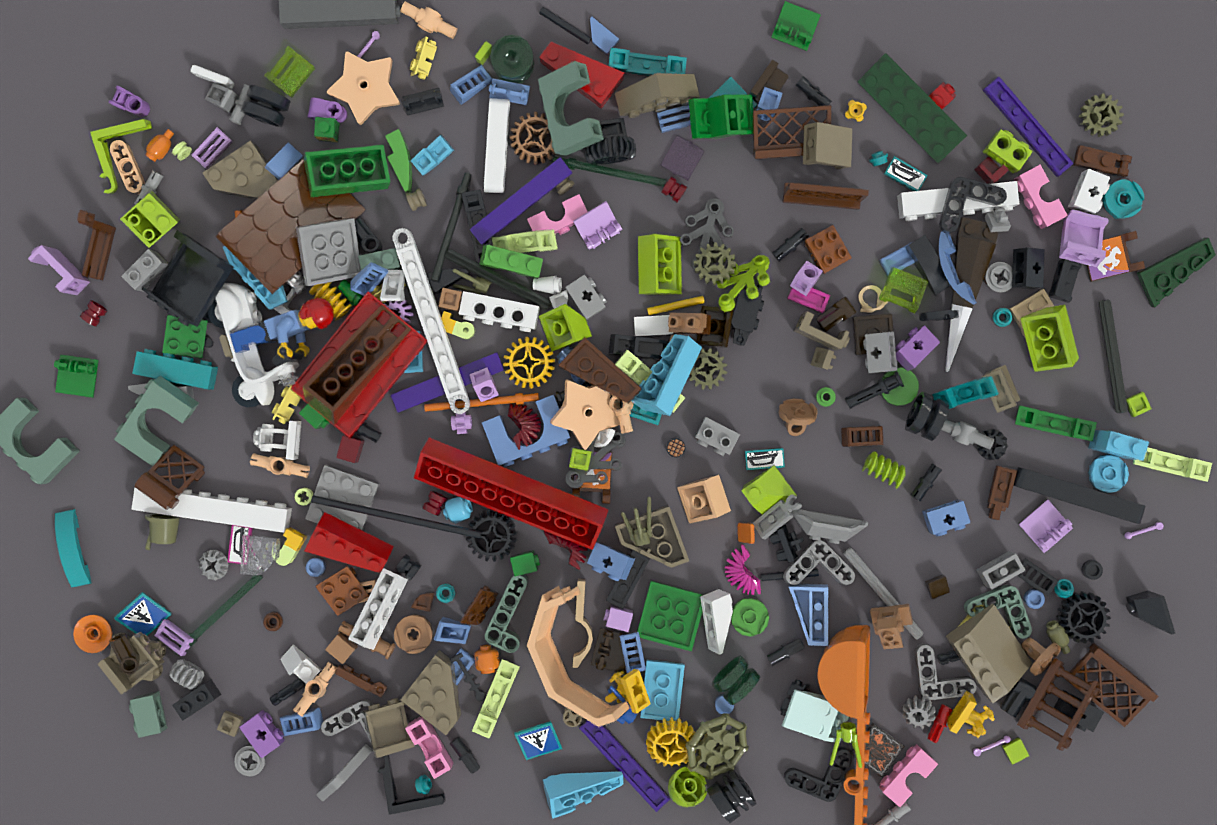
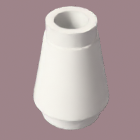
[533,276,562,295]

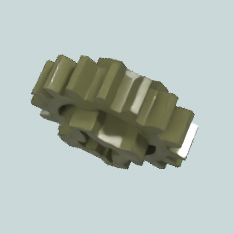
[1079,93,1124,137]
[694,242,736,285]
[689,348,727,390]

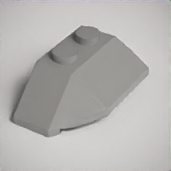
[791,509,868,544]

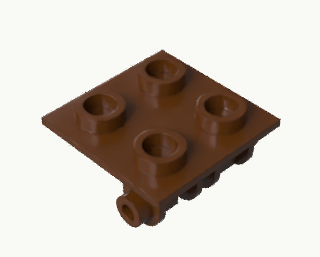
[460,585,499,625]

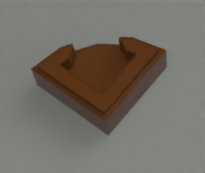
[411,592,435,612]

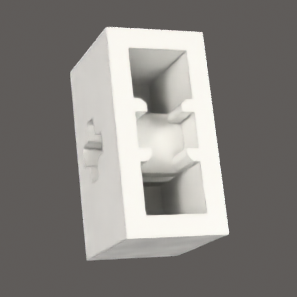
[1068,169,1110,215]

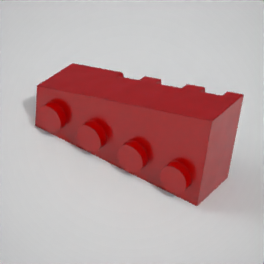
[539,42,625,109]
[304,512,394,573]

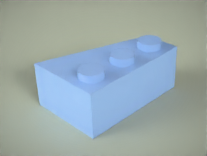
[789,584,828,646]

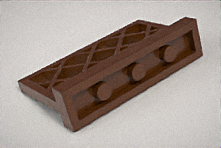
[753,105,831,159]
[783,182,869,210]
[1065,642,1159,727]

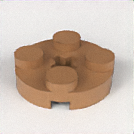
[394,614,433,654]

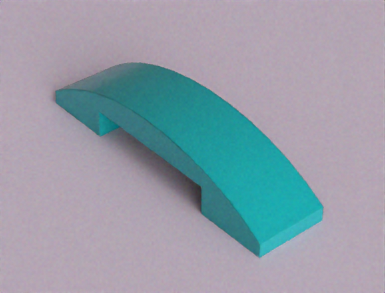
[609,48,687,76]
[932,376,999,409]
[55,509,92,588]

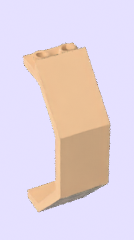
[527,586,630,727]

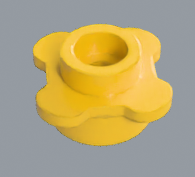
[845,100,867,122]

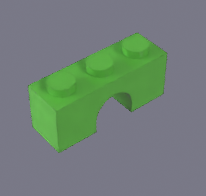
[479,245,543,278]

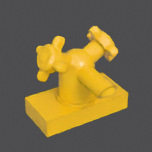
[605,669,651,714]
[947,691,995,738]

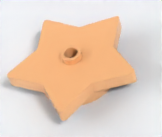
[327,52,400,125]
[550,380,620,450]

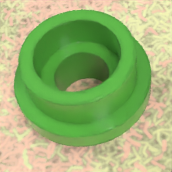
[816,387,836,407]

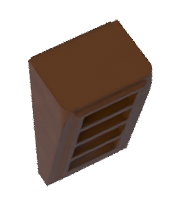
[841,426,884,447]

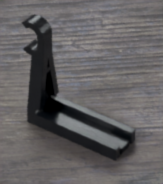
[377,755,446,815]

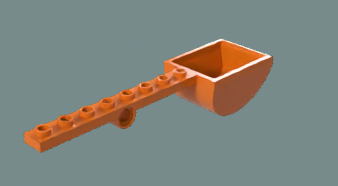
[818,625,870,825]

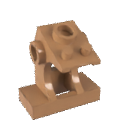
[870,604,913,650]

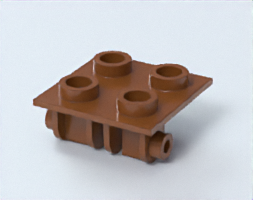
[805,225,852,274]
[315,566,369,616]

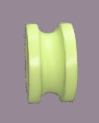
[172,141,192,161]
[295,488,314,505]

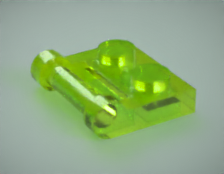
[264,46,315,98]
[879,267,928,313]

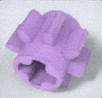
[451,412,472,434]

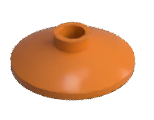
[73,615,112,653]

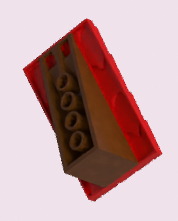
[291,291,428,439]

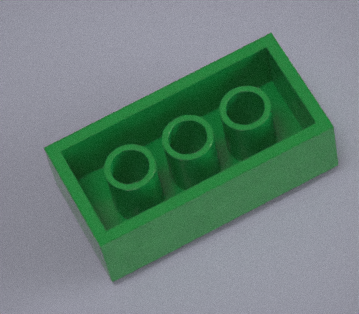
[304,145,390,197]

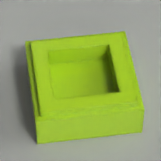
[475,41,494,66]
[1126,392,1152,417]
[569,448,592,471]
[1002,737,1029,765]

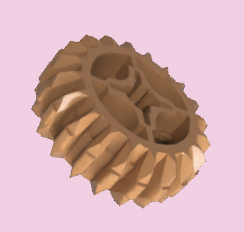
[510,112,557,165]

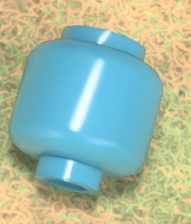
[443,496,473,523]

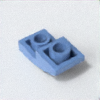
[265,143,303,180]

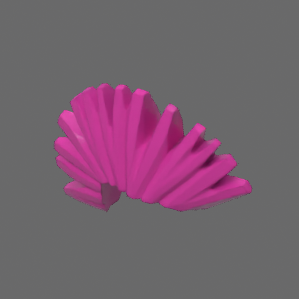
[725,545,761,595]

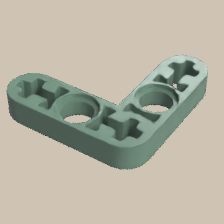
[964,584,1032,639]

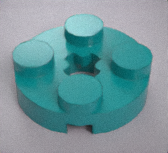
[1102,179,1144,219]

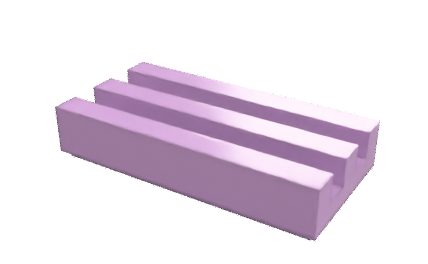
[192,127,233,169]
[155,619,194,656]

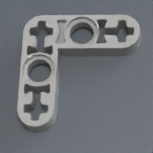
[783,540,855,585]
[915,643,977,700]
[321,699,373,741]
[316,744,373,802]

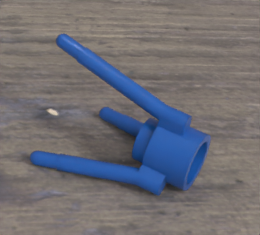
[607,686,638,724]

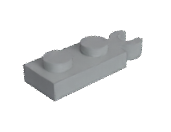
[753,494,802,539]

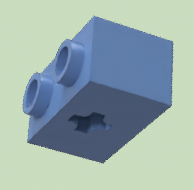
[922,499,970,536]
[587,542,635,581]

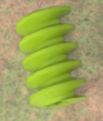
[862,451,906,489]

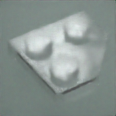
[240,535,280,576]

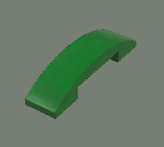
[1015,405,1097,441]

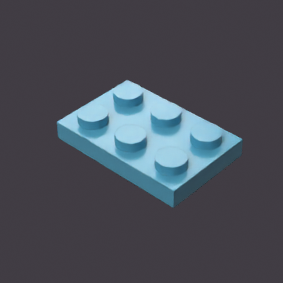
[640,659,685,721]

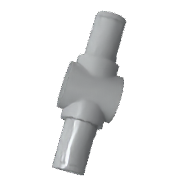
[941,420,994,449]

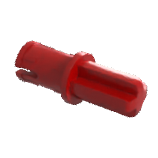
[927,704,953,743]

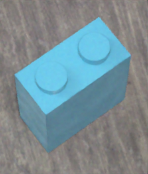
[1088,430,1149,461]

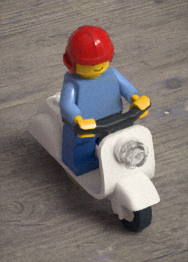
[208,283,334,407]

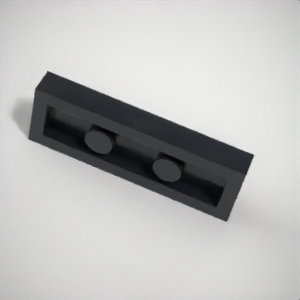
[606,550,650,609]

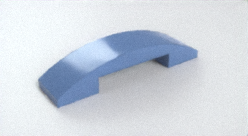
[939,231,977,304]

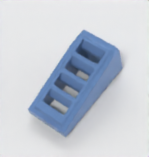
[450,65,492,105]
[350,262,388,296]
[620,632,646,673]
[280,708,324,736]

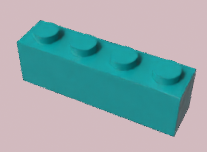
[132,349,218,390]

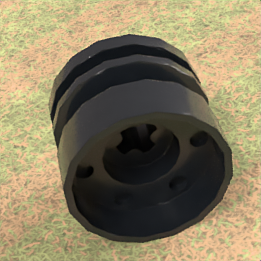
[707,770,757,823]

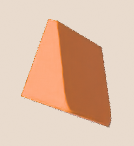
[738,523,755,544]

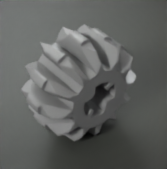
[170,659,205,689]
[902,695,936,730]

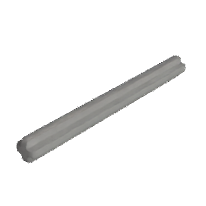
[843,547,923,639]

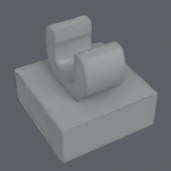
[984,208,1011,232]

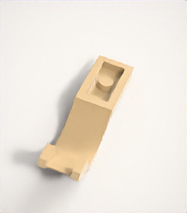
[573,579,593,668]

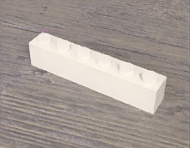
[897,181,1019,221]

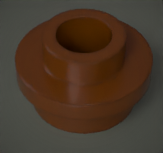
[263,612,283,631]

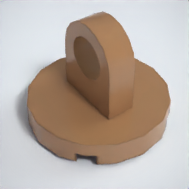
[778,399,818,436]
[1021,638,1061,676]

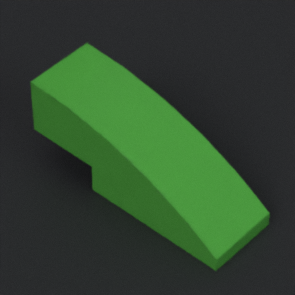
[385,129,412,193]

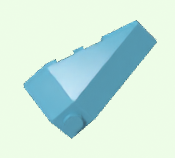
[223,246,288,310]
[543,771,623,819]

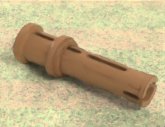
[338,621,396,660]

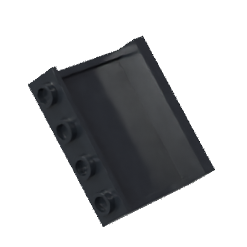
[142,230,234,327]

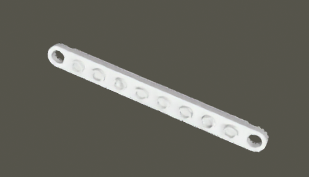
[393,228,470,414]

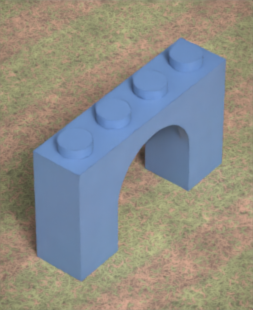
[482,395,571,467]

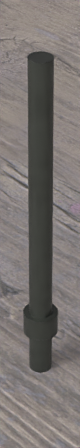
[431,173,472,282]

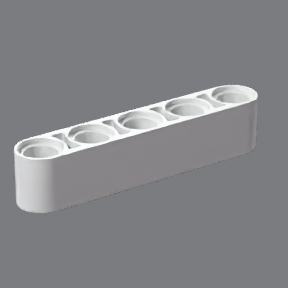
[484,98,510,193]

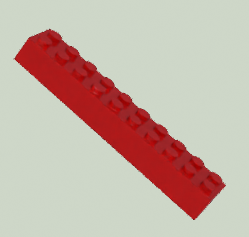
[414,438,609,550]

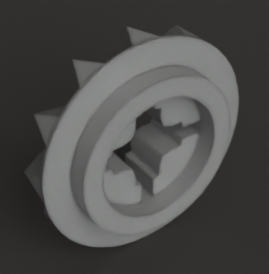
[984,262,1012,293]
[198,550,228,580]
[234,745,266,776]

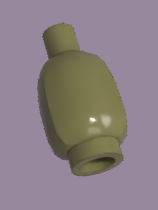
[1046,620,1071,654]

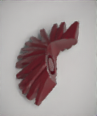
[508,403,541,450]
[543,531,588,570]

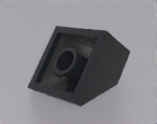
[1126,590,1176,635]

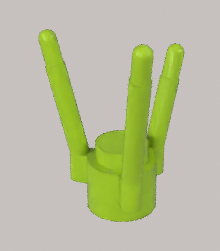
[829,722,862,768]

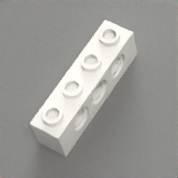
[459,291,540,333]
[348,568,408,650]

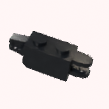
[731,282,764,346]

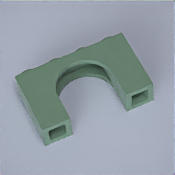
[538,61,603,156]
[114,376,199,466]
[0,398,80,484]

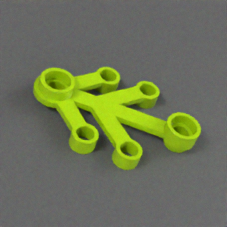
[716,255,770,312]

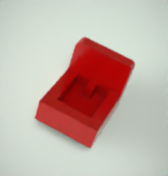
[929,82,956,109]

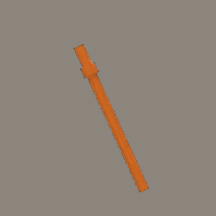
[424,393,539,412]

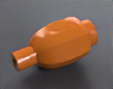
[145,129,174,162]

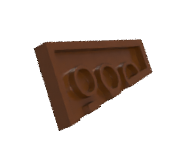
[558,337,642,404]

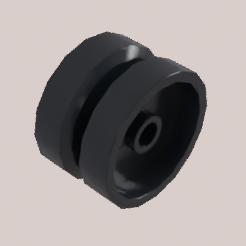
[241,85,291,127]
[905,392,949,441]

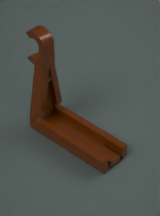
[77,209,116,281]

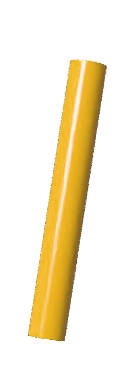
[647,296,705,315]

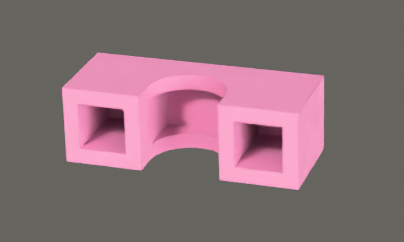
[1014,165,1068,229]
[527,194,588,235]
[405,716,454,779]
[879,744,938,807]

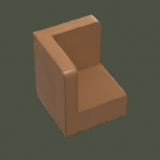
[439,288,463,312]
[325,633,358,664]

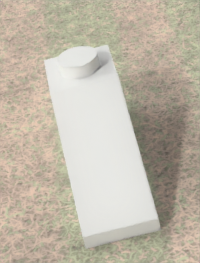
[700,589,733,655]

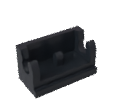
[1048,259,1082,303]

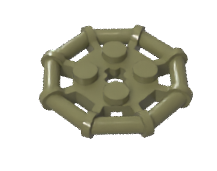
[685,713,749,780]

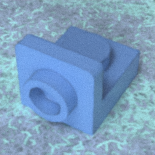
[756,87,783,121]

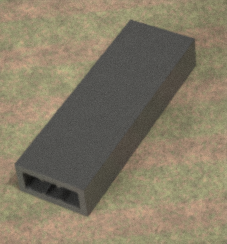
[279,0,402,29]

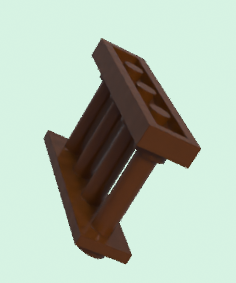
[1017,658,1101,751]

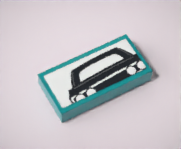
[884,156,928,191]
[745,448,785,470]

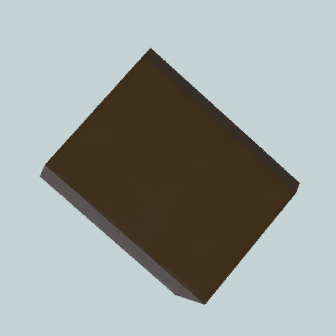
[696,306,733,348]

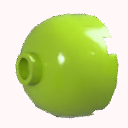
[668,767,707,808]

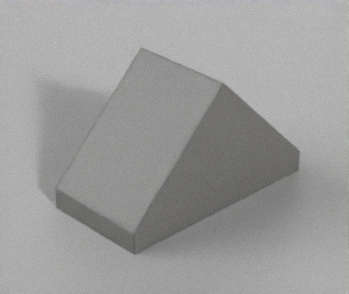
[205,83,239,114]

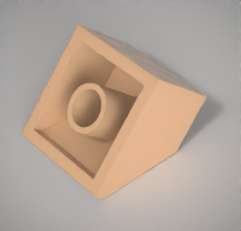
[677,475,731,523]

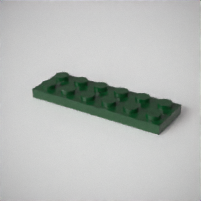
[858,53,967,163]

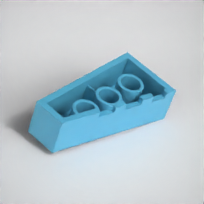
[631,334,702,416]

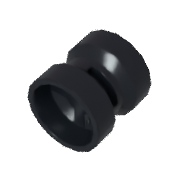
[395,554,422,581]

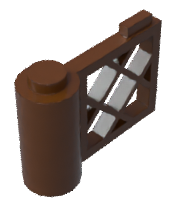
[134,445,205,510]

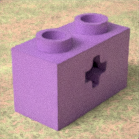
[895,325,940,371]
[239,710,285,759]

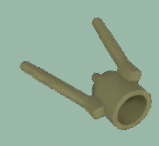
[453,268,492,295]
[621,497,652,546]

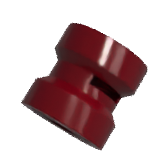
[661,176,688,203]
[80,300,108,327]
[422,490,448,516]

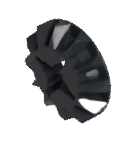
[976,429,1008,460]

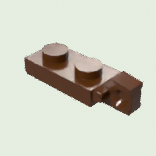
[987,466,1017,520]
[335,664,388,697]

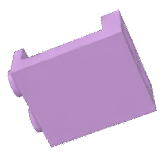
[1059,210,1108,267]
[28,245,90,295]

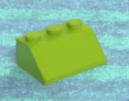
[638,234,682,295]
[1020,305,1079,372]

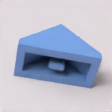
[434,617,471,644]

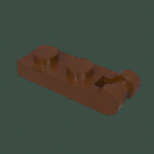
[1073,145,1132,177]

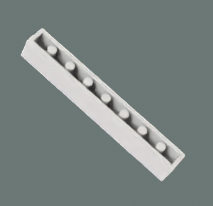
[131,488,292,533]

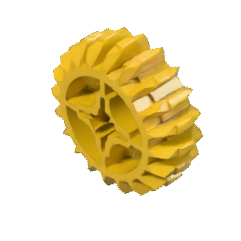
[503,337,555,389]
[646,717,697,768]

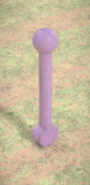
[357,31,380,58]
[1124,522,1163,539]
[973,735,1011,756]

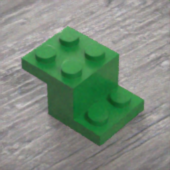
[689,95,753,139]

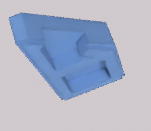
[590,17,619,55]

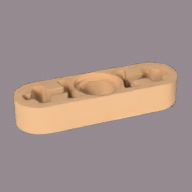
[110,140,145,194]

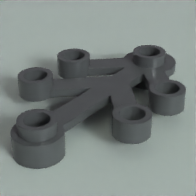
[680,198,734,271]
[566,432,626,488]

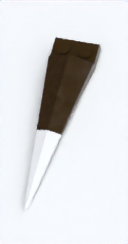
[945,217,999,372]

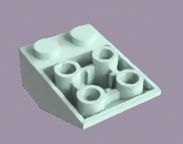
[782,690,849,743]

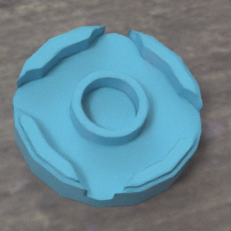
[1088,455,1129,493]

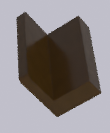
[749,59,789,103]

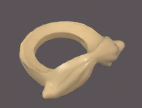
[858,285,888,313]

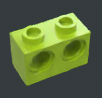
[983,129,1033,174]

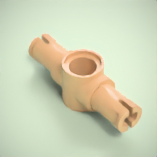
[400,1,458,39]
[609,396,633,434]
[250,453,310,478]
[293,661,337,717]

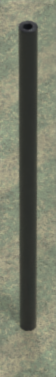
[311,495,482,539]

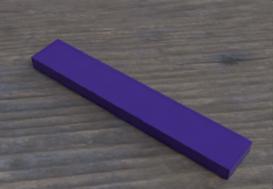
[983,76,1074,177]
[470,157,573,245]
[391,353,504,413]
[579,720,670,812]

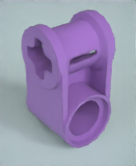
[108,86,150,117]
[308,98,347,123]

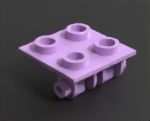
[573,201,622,250]
[1019,499,1073,553]

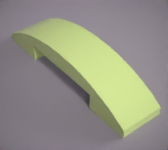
[492,229,558,253]
[615,350,685,413]
[1133,448,1212,482]
[472,659,520,739]

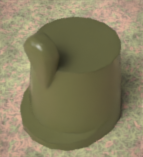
[145,513,180,550]

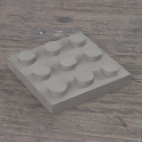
[296,218,361,286]
[305,465,379,531]

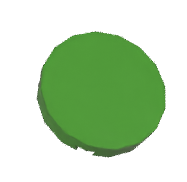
[881,368,919,406]
[731,598,769,637]

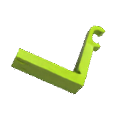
[90,119,153,194]

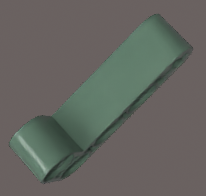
[485,574,528,653]

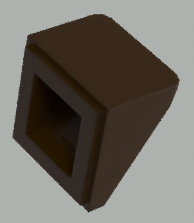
[925,574,950,599]

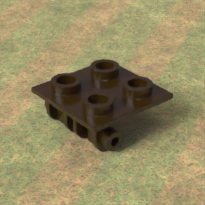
[590,628,636,674]

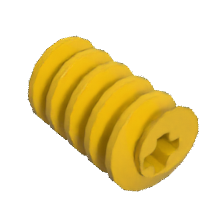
[309,282,352,321]

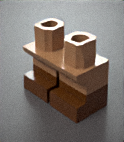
[668,313,711,335]

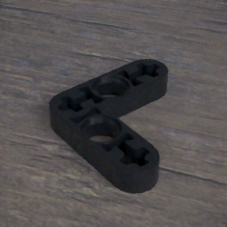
[939,177,1007,233]
[784,747,852,802]

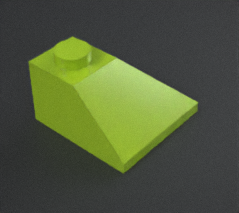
[539,304,592,352]
[741,465,797,515]

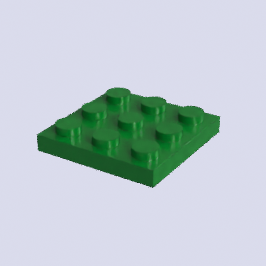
[637,580,704,651]

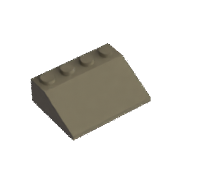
[945,603,1032,703]

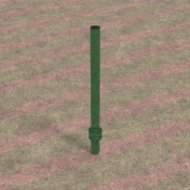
[552,156,666,187]
[174,572,263,656]

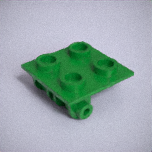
[771,1,821,51]
[162,315,208,358]
[54,355,99,398]

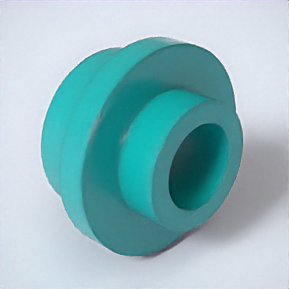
[869,151,888,167]
[992,308,1012,327]
[1054,579,1074,598]
[436,583,455,603]
[415,775,432,795]

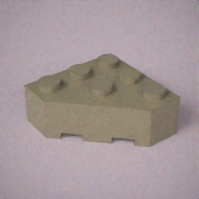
[615,73,700,118]
[203,141,278,200]
[615,505,689,568]
[401,650,461,735]

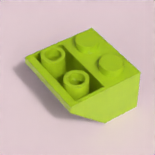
[120,191,180,248]

